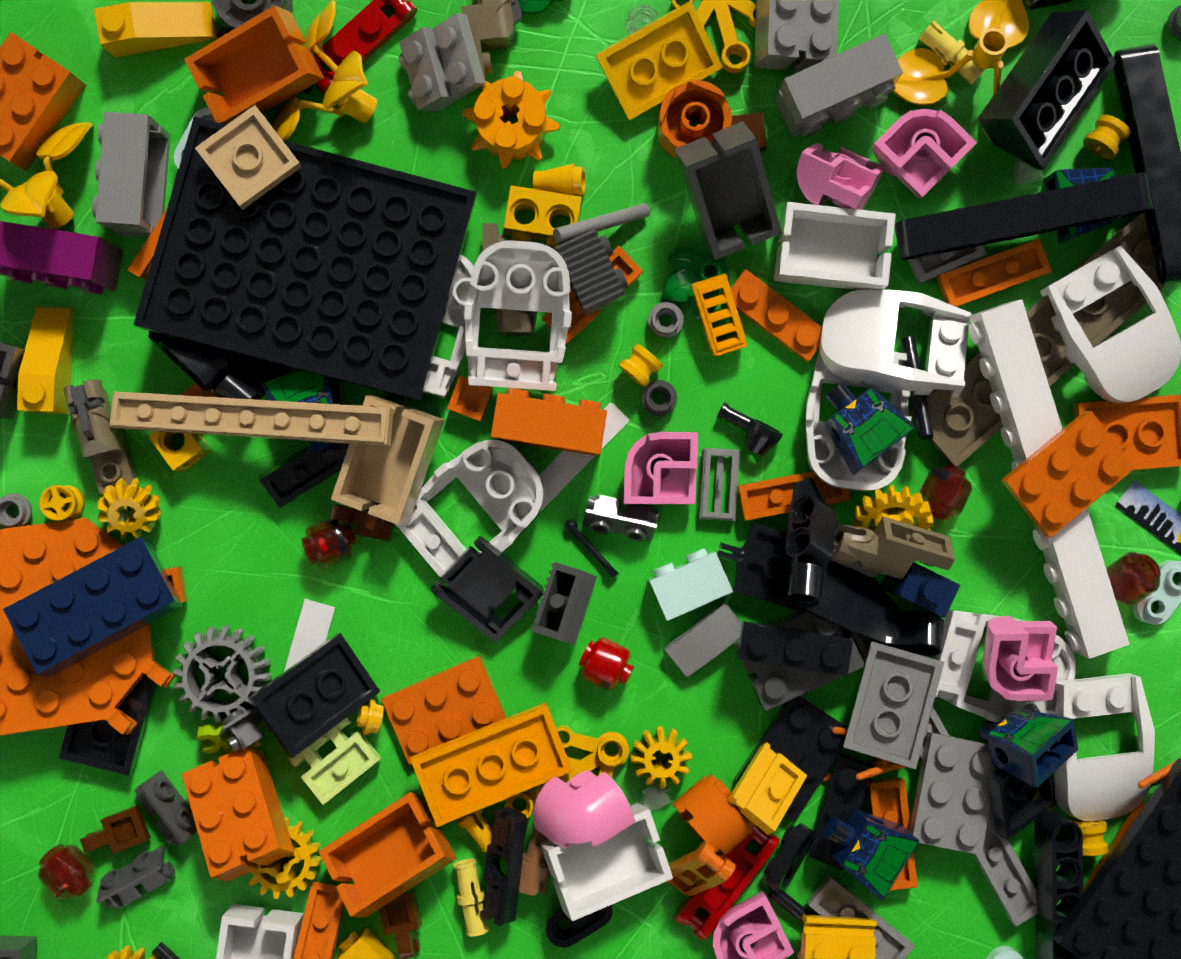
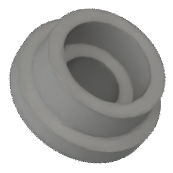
[648,302,684,338]
[0,494,32,528]

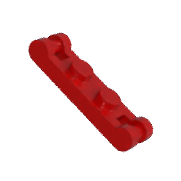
[312,0,418,95]
[673,825,780,941]

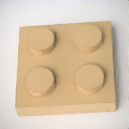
[195,105,302,210]

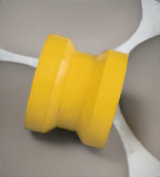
[1083,115,1131,160]
[618,343,664,388]
[39,485,85,521]
[1071,819,1109,856]

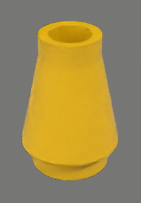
[533,163,586,196]

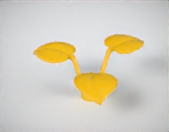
[271,0,377,141]
[893,0,1029,142]
[0,122,94,229]

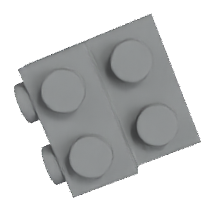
[399,13,486,112]

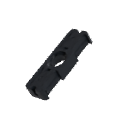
[480,807,527,926]

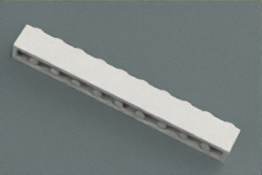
[968,299,1130,659]

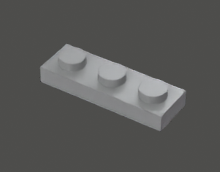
[807,874,915,959]

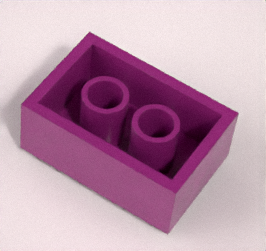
[0,221,123,295]

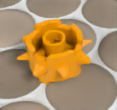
[462,71,560,169]

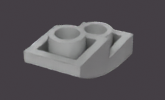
[665,602,742,677]

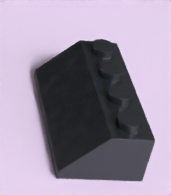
[978,10,1116,170]

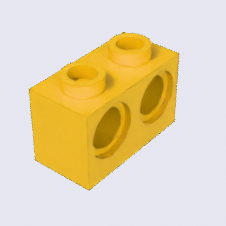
[504,185,582,249]

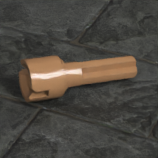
[519,824,551,896]

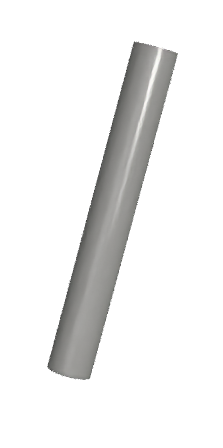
[553,203,650,243]

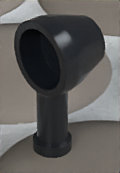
[717,402,783,456]

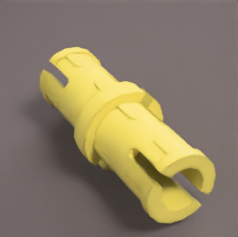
[918,20,985,85]
[453,858,489,937]

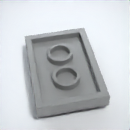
[844,642,945,769]
[909,732,998,855]

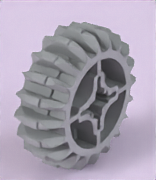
[172,625,272,723]

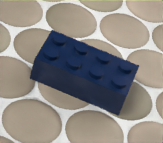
[3,537,183,677]

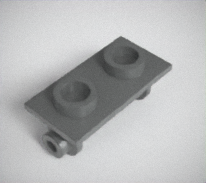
[583,494,659,541]
[219,707,272,752]
[134,770,197,848]
[96,845,175,909]

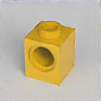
[148,431,212,472]

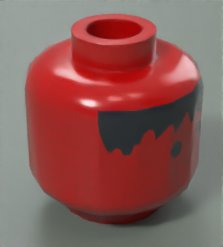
[578,637,634,691]

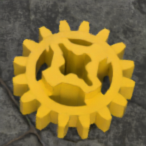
[853,485,934,532]
[244,817,322,899]

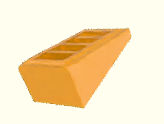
[691,273,747,356]

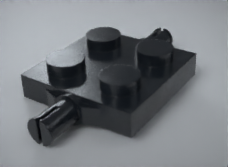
[717,522,802,612]

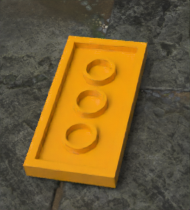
[410,702,572,827]

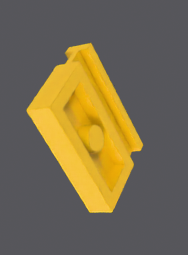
[727,742,807,835]
[800,915,877,959]

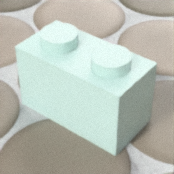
[648,548,733,621]

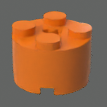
[657,80,732,159]
[672,774,755,859]

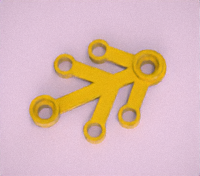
[671,0,756,73]
[505,725,629,819]

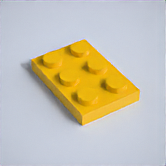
[595,1,723,120]

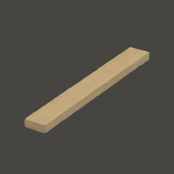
[109,391,394,446]

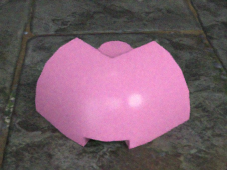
[873,109,977,200]
[796,143,885,210]
[624,432,698,504]
[982,615,1058,701]
[533,770,635,849]
[712,891,794,959]

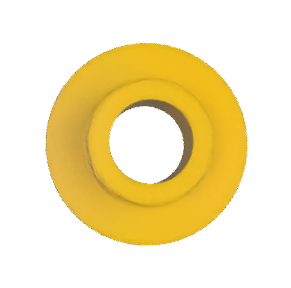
[356,699,384,736]

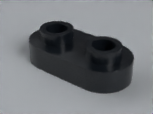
[764,823,815,894]
[546,905,613,948]

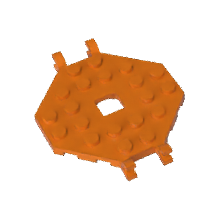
[0,518,176,736]

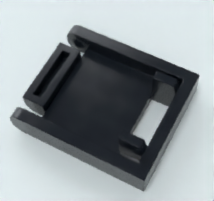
[431,536,544,643]

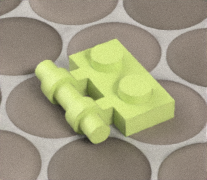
[287,716,381,805]

